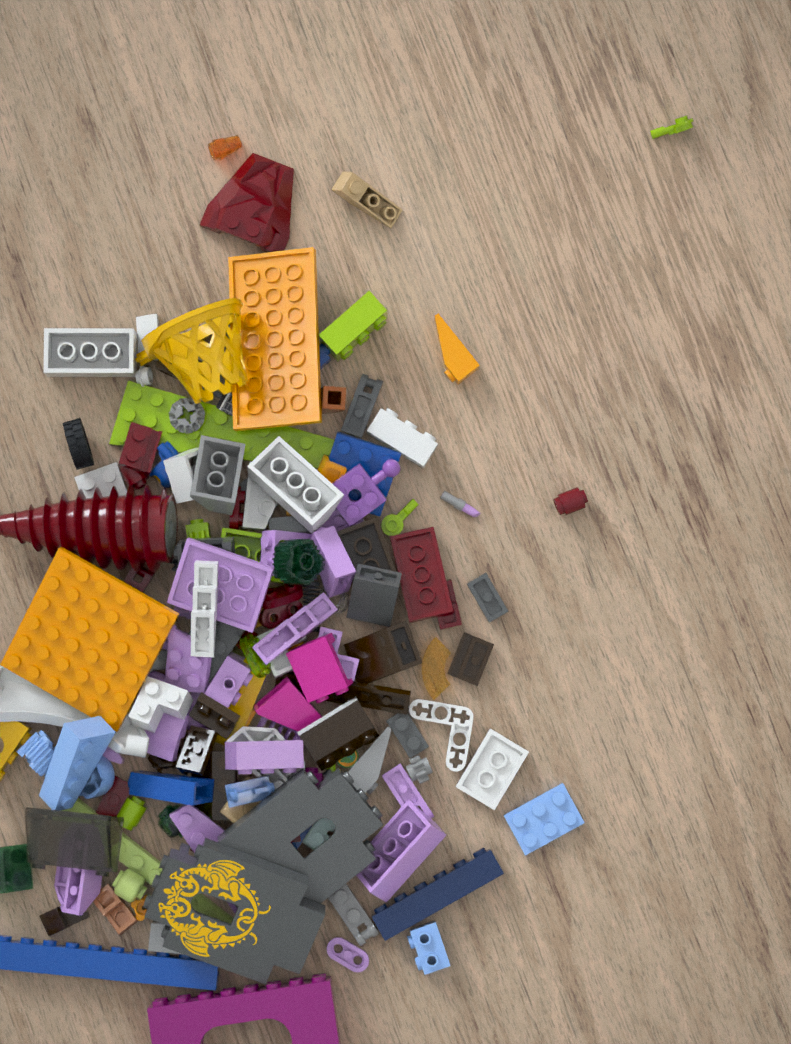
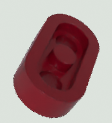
[229,486,246,530]
[262,581,303,609]
[259,600,303,629]

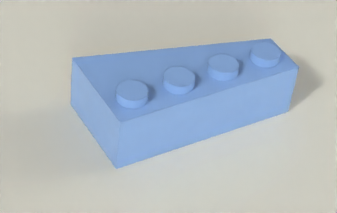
[39,716,116,812]

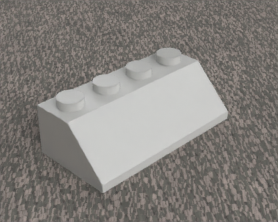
[247,436,344,534]

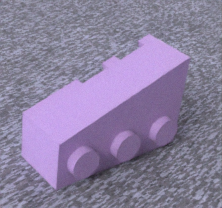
[225,740,304,774]

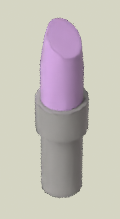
[440,491,481,517]

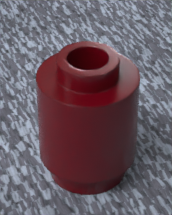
[119,466,149,490]
[553,487,588,515]

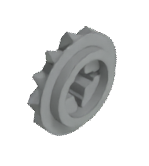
[169,397,205,433]

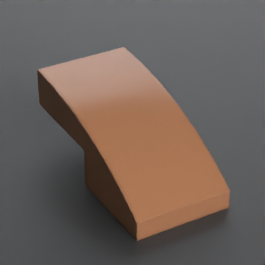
[93,884,138,935]

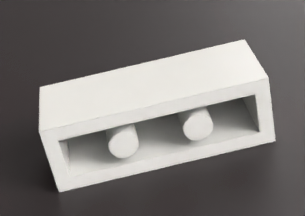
[367,408,438,468]

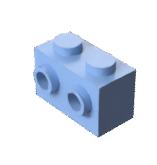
[407,921,451,975]

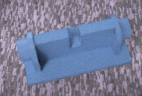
[225,775,275,808]

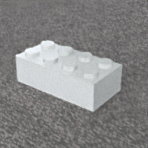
[43,328,137,377]

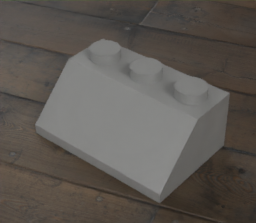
[190,435,245,515]

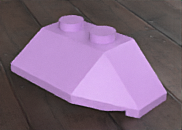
[54,821,106,915]

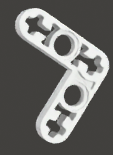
[409,699,473,772]

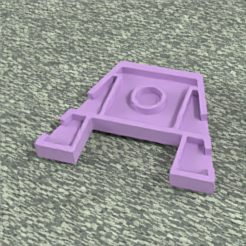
[148,625,212,693]

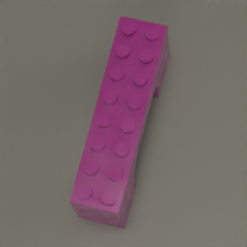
[147,973,341,1044]

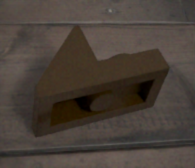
[39,906,90,936]

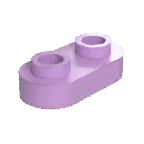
[327,937,369,972]

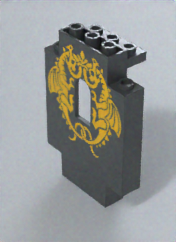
[143,838,326,984]

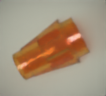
[208,135,242,161]

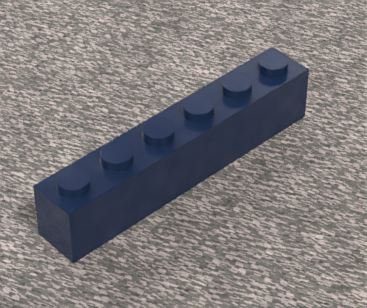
[372,847,504,941]

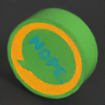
[337,750,359,768]

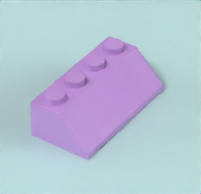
[356,799,446,903]

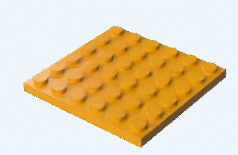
[0,547,179,732]

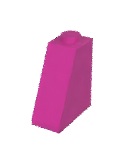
[253,677,323,731]

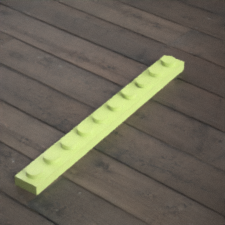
[57,798,233,924]

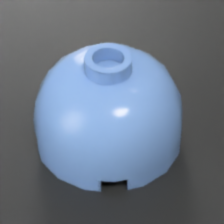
[79,755,115,799]

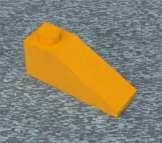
[434,313,480,385]

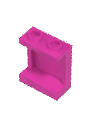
[286,632,353,703]

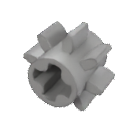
[406,755,433,784]

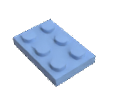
[503,783,584,855]

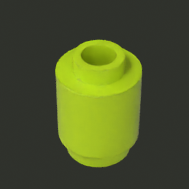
[116,795,147,831]

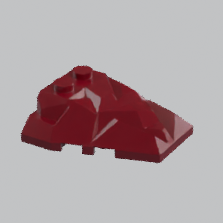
[199,153,294,253]

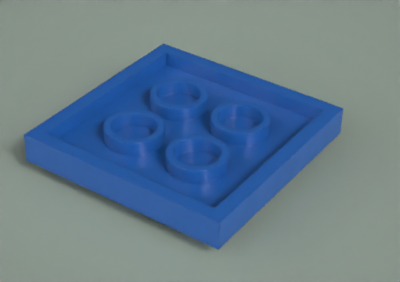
[329,432,401,517]

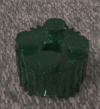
[272,539,325,585]

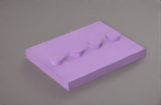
[167,538,275,633]

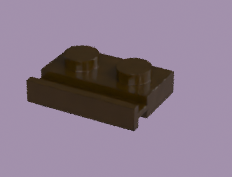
[447,632,494,686]

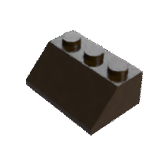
[297,697,379,771]
[191,751,237,820]

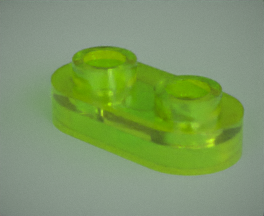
[240,634,271,678]

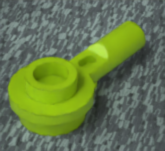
[650,115,694,139]
[381,499,419,536]

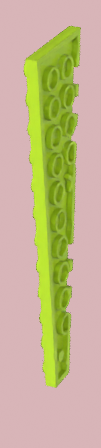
[109,380,335,469]

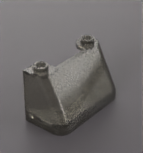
[24,807,124,876]

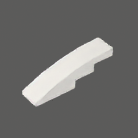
[191,560,219,658]

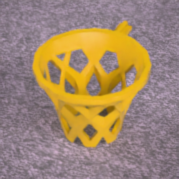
[135,298,248,404]

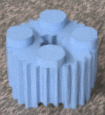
[17,730,56,777]

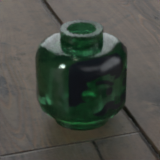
[157,804,183,838]

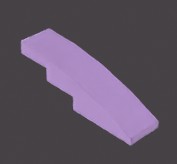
[252,592,338,665]

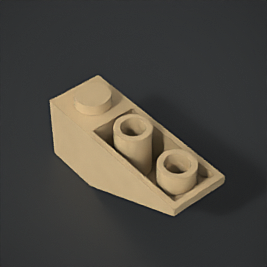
[331,171,403,228]

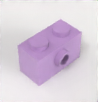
[204,654,254,708]

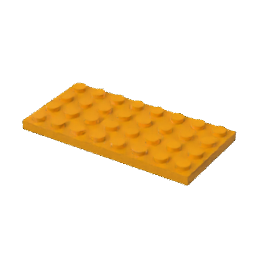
[228,247,322,431]

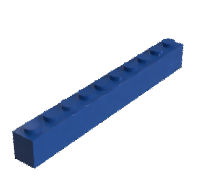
[0,935,219,991]

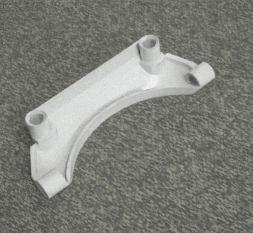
[0,665,149,758]

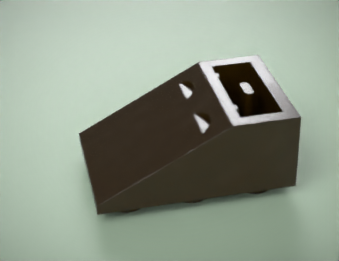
[344,621,422,684]

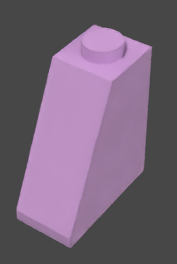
[310,526,356,598]

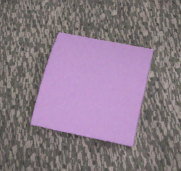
[144,713,189,762]

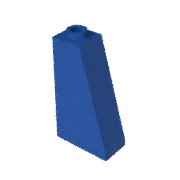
[128,770,214,805]

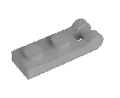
[328,884,380,946]

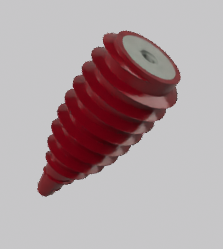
[0,485,178,573]

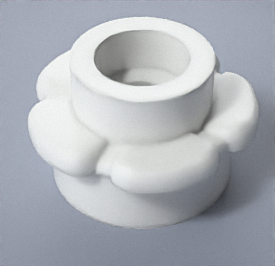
[135,366,153,387]

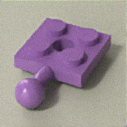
[332,459,400,526]

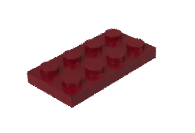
[390,526,454,623]

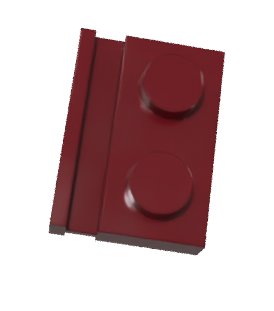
[118,422,162,475]

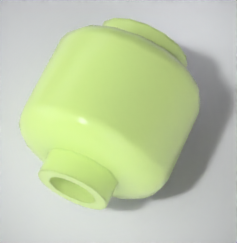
[112,868,147,903]

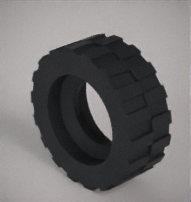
[63,418,94,470]

